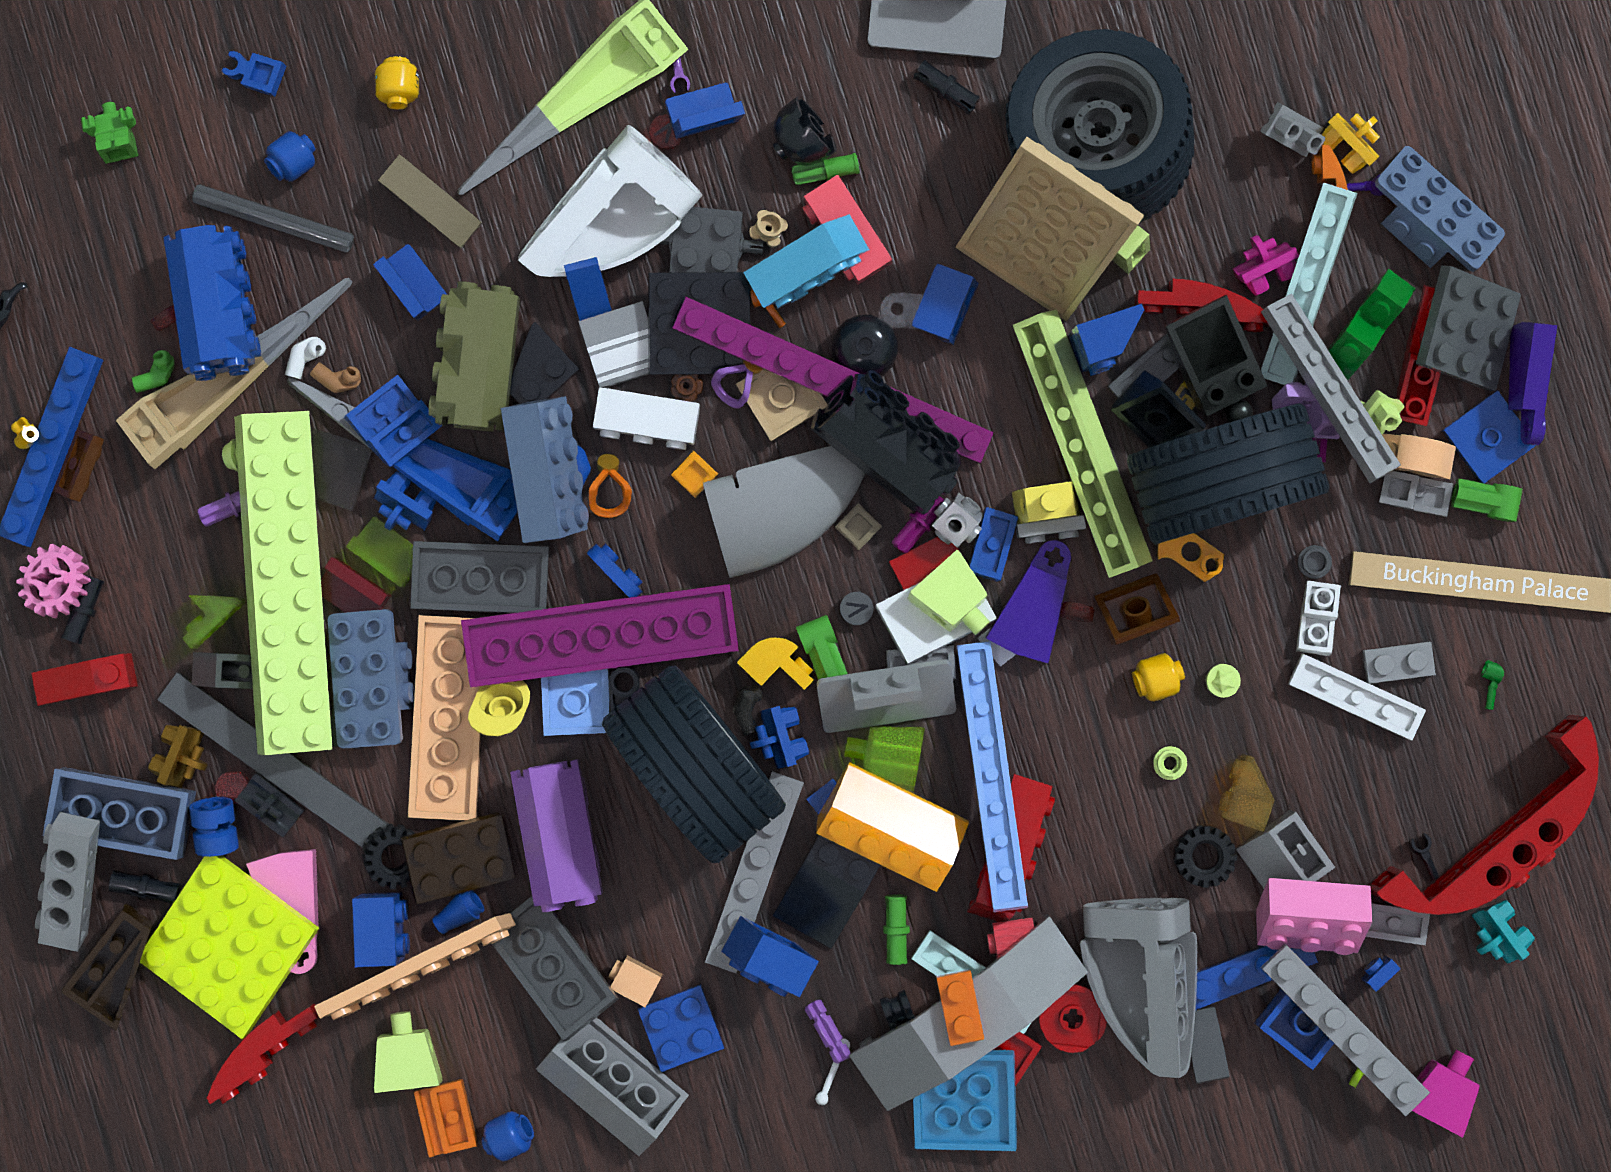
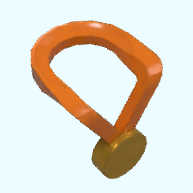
[589,454,632,518]

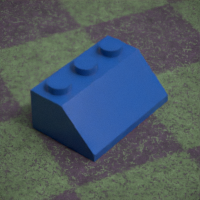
[1068,304,1144,376]

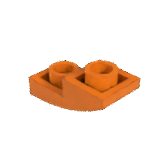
[1311,145,1348,190]

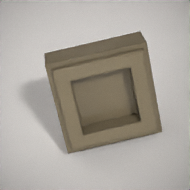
[835,503,882,551]

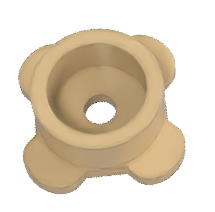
[749,210,788,248]

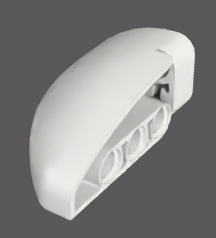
[518,125,703,277]

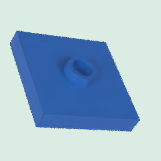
[1442,390,1536,484]

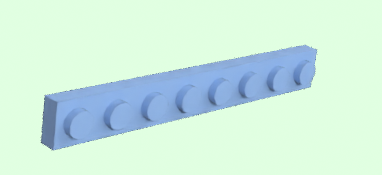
[957,641,1028,912]

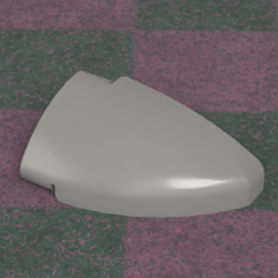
[703,446,866,578]

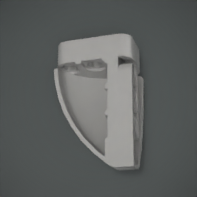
[1080,898,1197,1078]

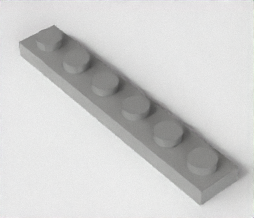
[1261,294,1401,484]
[705,771,804,974]
[1260,944,1430,1116]

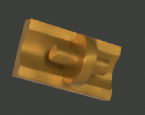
[148,725,208,788]

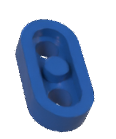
[586,543,643,598]

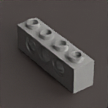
[35,812,100,952]

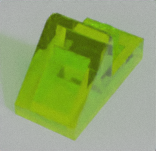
[182,595,246,648]

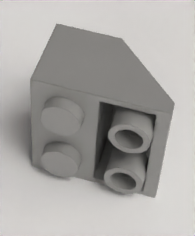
[1236,810,1335,889]

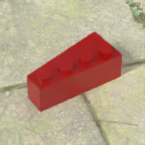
[967,774,1055,922]

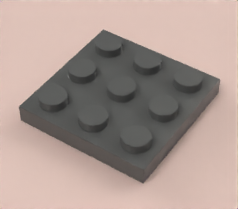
[1416,265,1521,391]

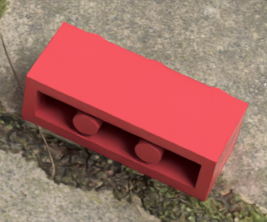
[802,175,893,285]

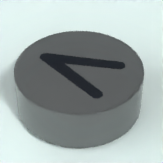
[840,592,874,625]

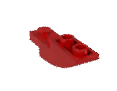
[1135,278,1269,332]
[1396,285,1441,426]
[207,1003,319,1104]

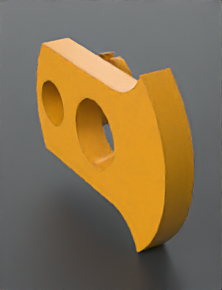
[1157,533,1224,582]

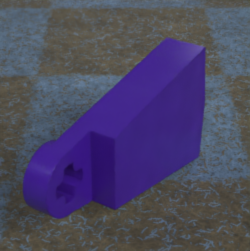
[1508,322,1557,445]
[985,540,1071,664]

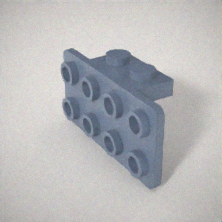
[1375,146,1505,272]
[328,609,415,749]

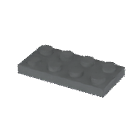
[410,541,549,613]
[492,896,619,1041]

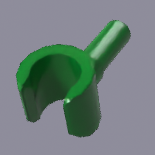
[1481,660,1504,710]

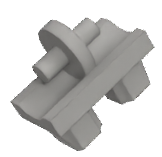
[1260,102,1325,157]

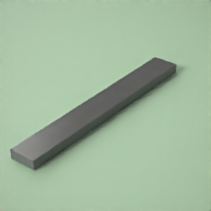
[157,672,389,848]

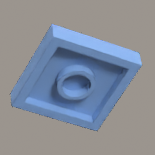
[541,669,610,736]

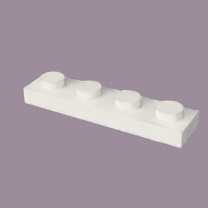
[1288,654,1426,741]

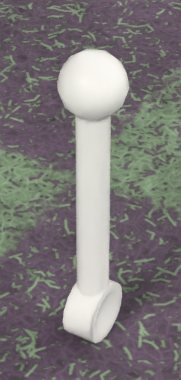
[815,1038,850,1105]

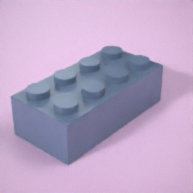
[501,396,589,543]
[42,767,196,860]

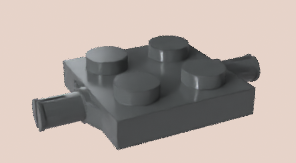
[659,207,764,272]

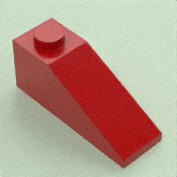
[31,653,138,706]

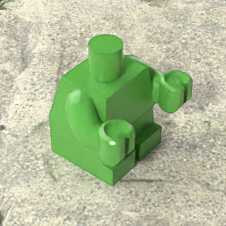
[81,102,138,164]

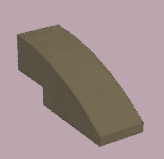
[378,154,482,249]

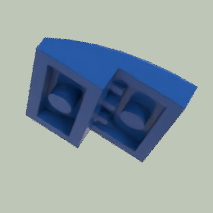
[344,375,442,467]

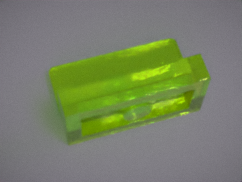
[346,517,413,588]

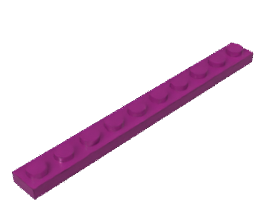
[672,297,994,464]

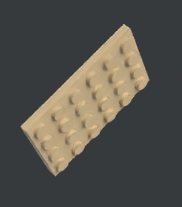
[955,137,1144,322]

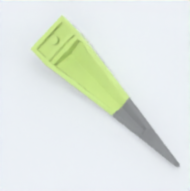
[457,0,688,195]

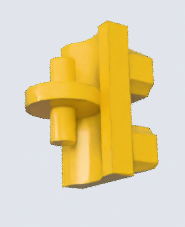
[1322,113,1380,174]

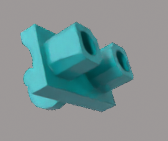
[1471,900,1535,964]

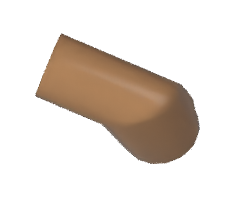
[310,362,361,393]

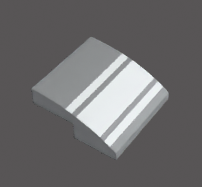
[578,301,648,388]

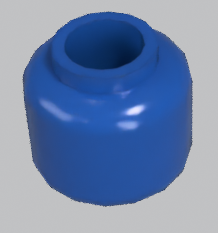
[264,131,316,182]
[482,1111,534,1162]

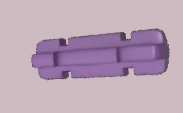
[805,1000,851,1064]

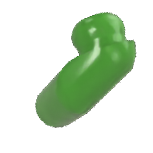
[132,350,175,393]

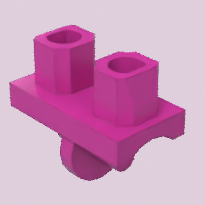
[1232,235,1299,296]

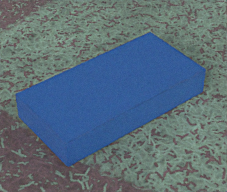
[564,257,612,321]

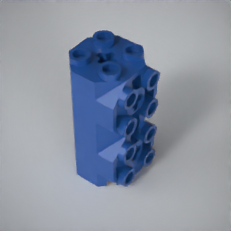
[163,225,261,381]

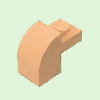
[1382,434,1456,479]

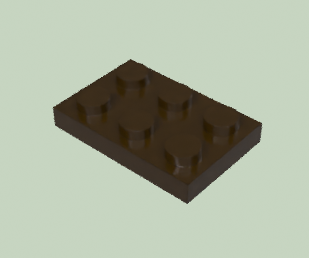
[401,812,515,904]

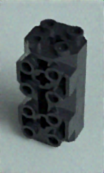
[811,370,961,515]

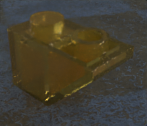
[1219,754,1275,832]

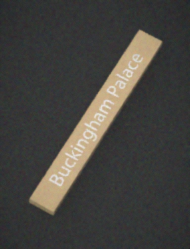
[1348,552,1611,613]

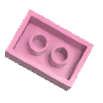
[1256,878,1372,955]

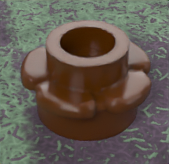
[670,374,703,402]

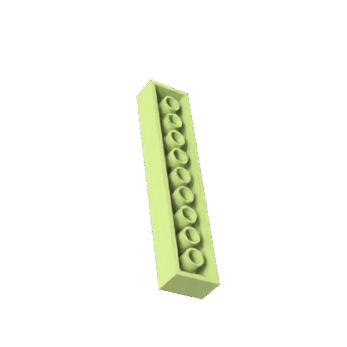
[234,411,332,755]

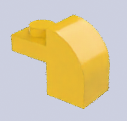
[737,638,813,690]

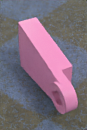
[246,849,319,974]

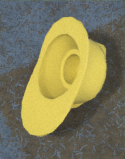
[468,680,530,736]

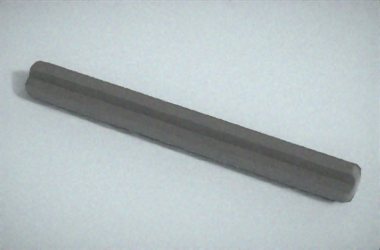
[192,184,354,253]

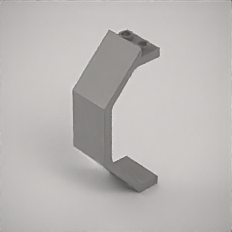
[849,914,1088,1111]

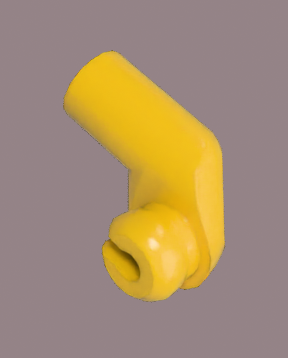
[11,417,39,449]

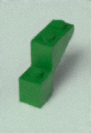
[1327,269,1416,381]

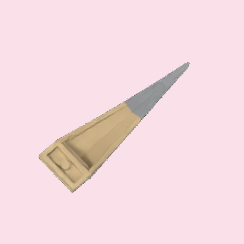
[116,278,352,469]

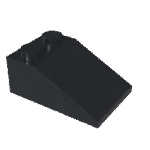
[773,835,880,949]

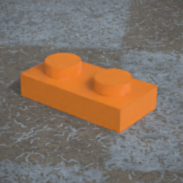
[936,970,984,1046]

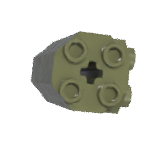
[429,282,520,432]

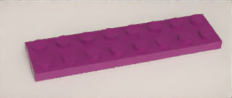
[461,584,739,687]

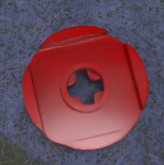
[1038,984,1107,1053]

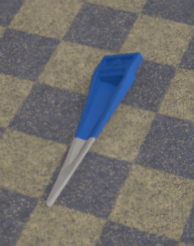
[287,377,518,541]

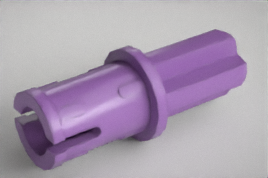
[198,491,241,526]

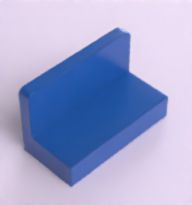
[665,83,745,139]
[373,244,447,321]
[912,264,979,345]

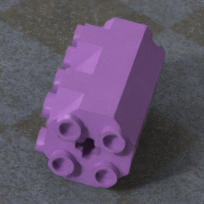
[510,759,603,912]

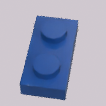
[969,507,1018,582]

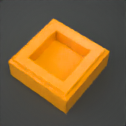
[671,451,718,499]

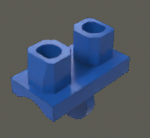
[374,471,436,531]
[750,706,809,769]

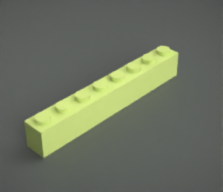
[1013,310,1153,578]

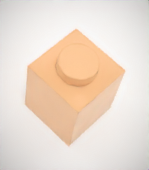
[608,955,663,1008]

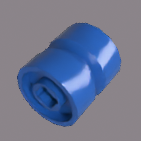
[189,797,239,857]

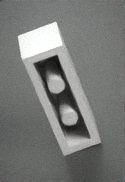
[593,387,700,450]

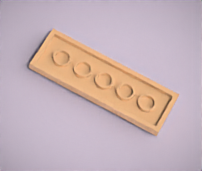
[408,615,481,821]
[314,913,516,1020]

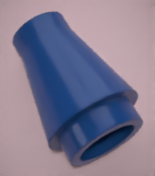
[432,890,484,934]

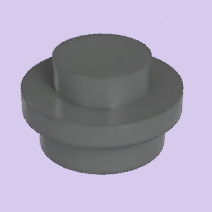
[1297,545,1332,579]

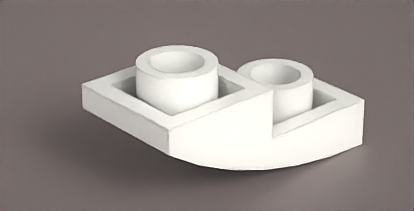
[1296,581,1341,656]

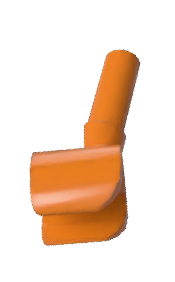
[750,289,786,328]

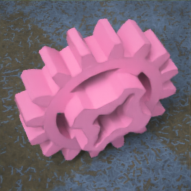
[16,544,91,618]

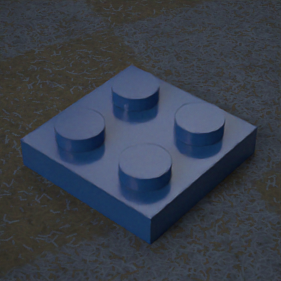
[638,984,724,1072]

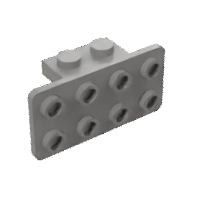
[868,0,1006,59]
[816,659,956,733]

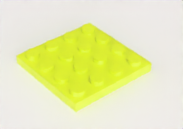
[140,855,319,1039]

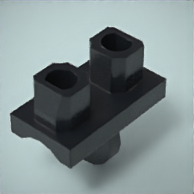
[234,773,305,838]

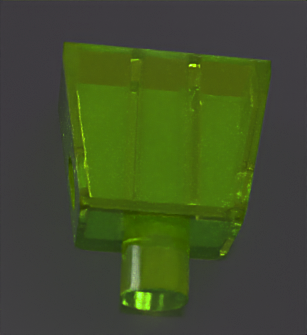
[844,726,925,791]

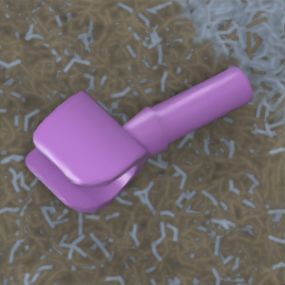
[670,57,690,93]

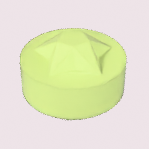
[1205,664,1241,698]

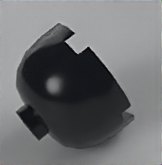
[773,97,837,166]
[832,314,898,377]

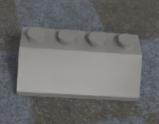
[536,1017,689,1156]

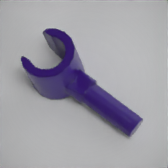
[1347,174,1384,196]

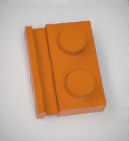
[414,1079,478,1158]

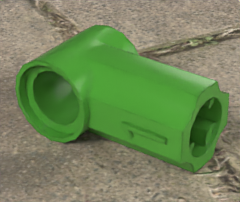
[1451,479,1523,522]
[796,615,847,680]

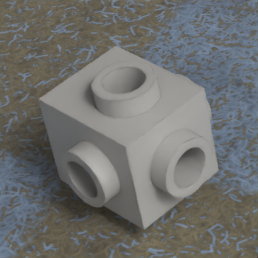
[932,492,983,548]

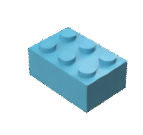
[743,214,869,308]

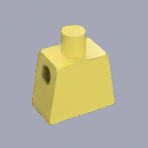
[1012,482,1080,524]

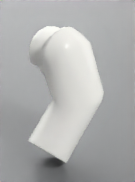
[285,337,326,379]

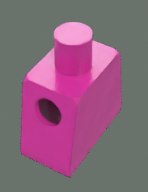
[1412,1049,1479,1138]

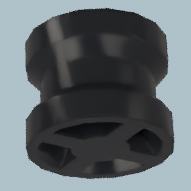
[879,990,915,1030]

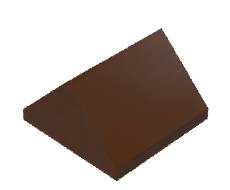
[1094,573,1180,645]

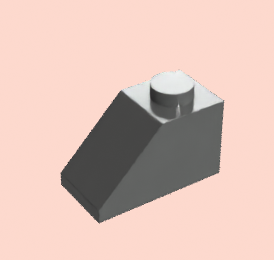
[192,652,253,689]

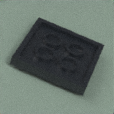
[648,272,750,375]

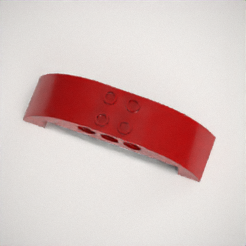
[1367,715,1599,915]

